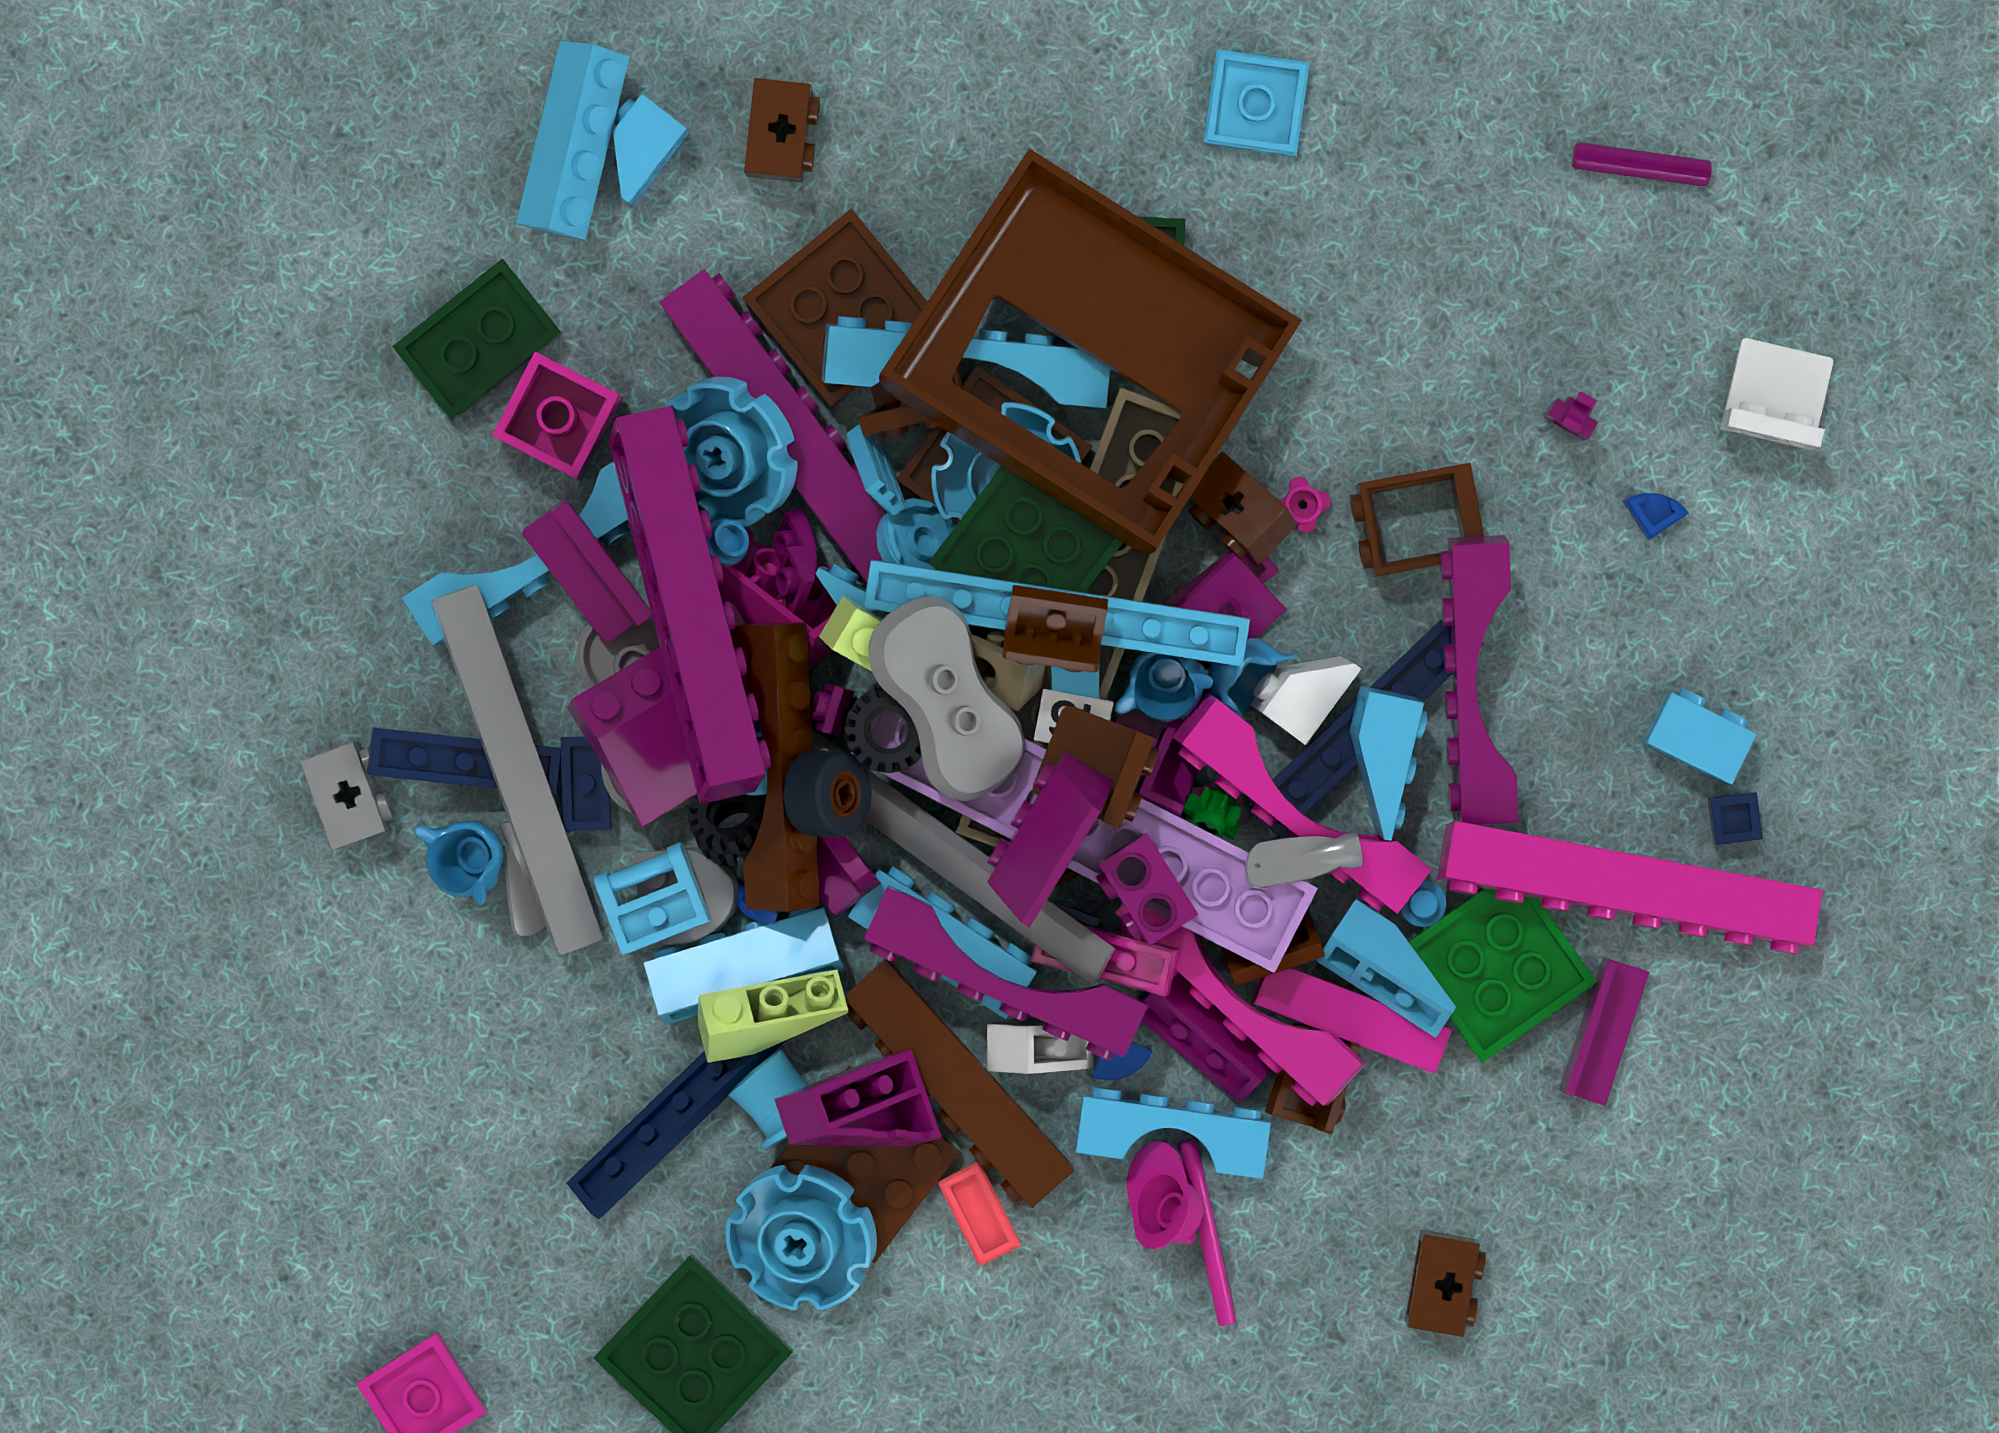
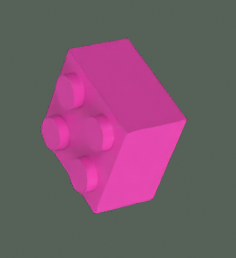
[492,352,624,481]

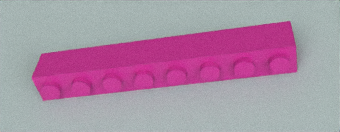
[1437,821,1823,954]

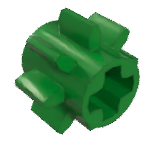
[1183,787,1243,840]

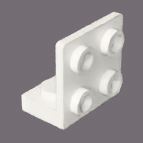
[1720,338,1833,451]

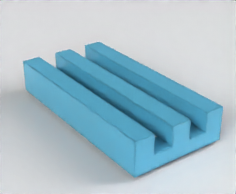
[846,424,907,516]

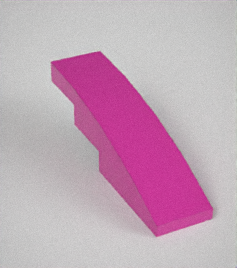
[1252,968,1452,1074]

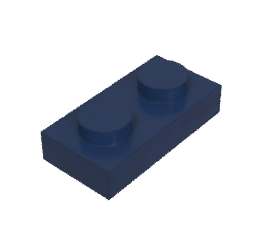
[560,736,612,831]

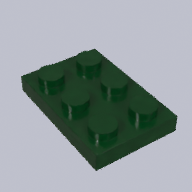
[392,258,563,421]

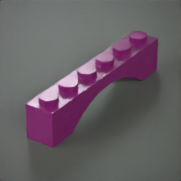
[1440,535,1518,825]
[864,885,1148,1061]

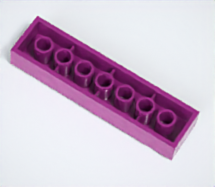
[608,406,771,804]

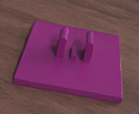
[1174,552,1287,665]

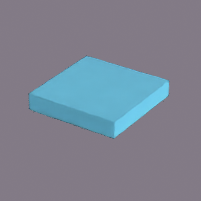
[1203,49,1310,157]

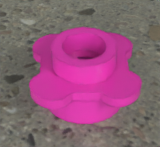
[1279,477,1331,533]

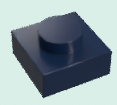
[1707,792,1763,845]

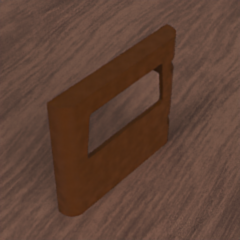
[879,148,1302,553]

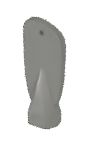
[500,822,546,936]
[1245,832,1363,888]

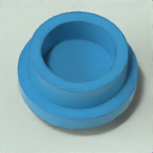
[706,519,749,566]
[1400,880,1446,927]

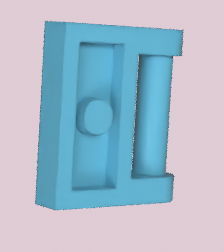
[594,842,712,956]

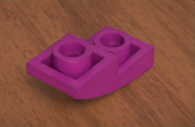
[773,509,817,614]
[811,683,856,737]

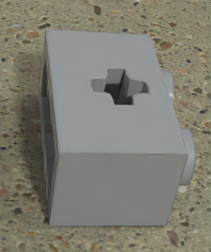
[300,742,394,850]

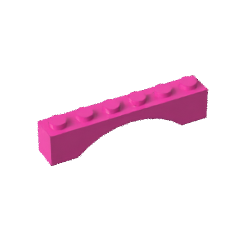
[1172,693,1432,914]
[1115,904,1367,1106]

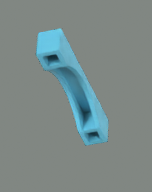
[821,316,1110,408]
[402,462,630,647]

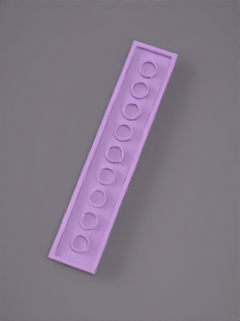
[851,711,1318,973]

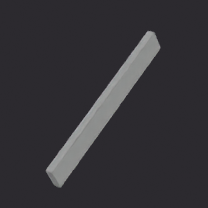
[431,584,604,956]
[811,729,1115,985]

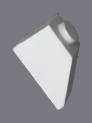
[1250,656,1361,745]
[987,1022,1094,1074]

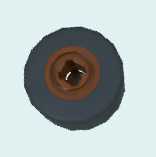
[783,751,872,837]

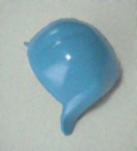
[1208,638,1299,718]
[1114,651,1213,722]
[414,820,504,904]

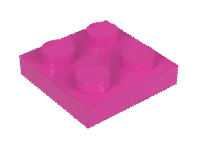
[357,1331,488,1433]

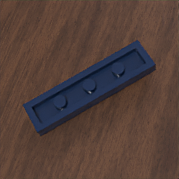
[367,727,561,795]

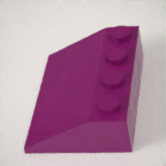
[567,603,762,828]

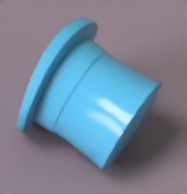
[728,1049,810,1150]

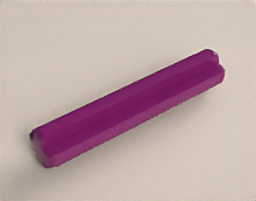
[1572,142,1712,186]

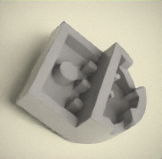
[633,847,739,946]

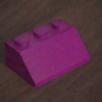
[987,752,1113,928]

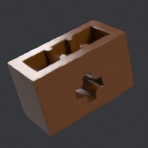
[744,78,820,183]
[1188,451,1297,565]
[1404,1229,1486,1337]

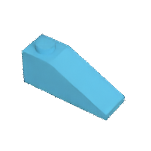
[1316,899,1456,1038]

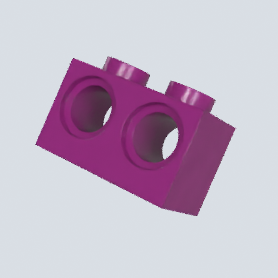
[1095,832,1199,945]

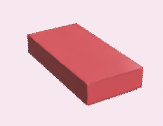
[938,1161,1021,1266]

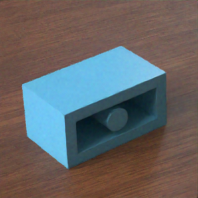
[1642,688,1757,785]

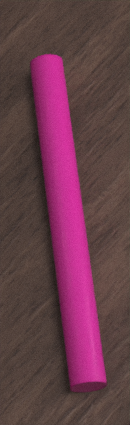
[1178,1138,1237,1326]

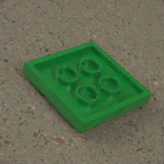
[1408,888,1597,1063]

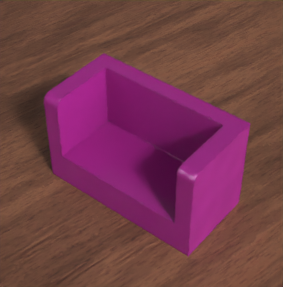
[1137,719,1198,817]

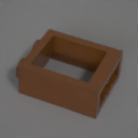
[1350,462,1484,577]

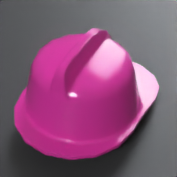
[1126,1141,1204,1250]

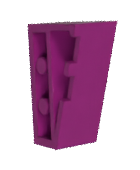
[774,1049,942,1147]

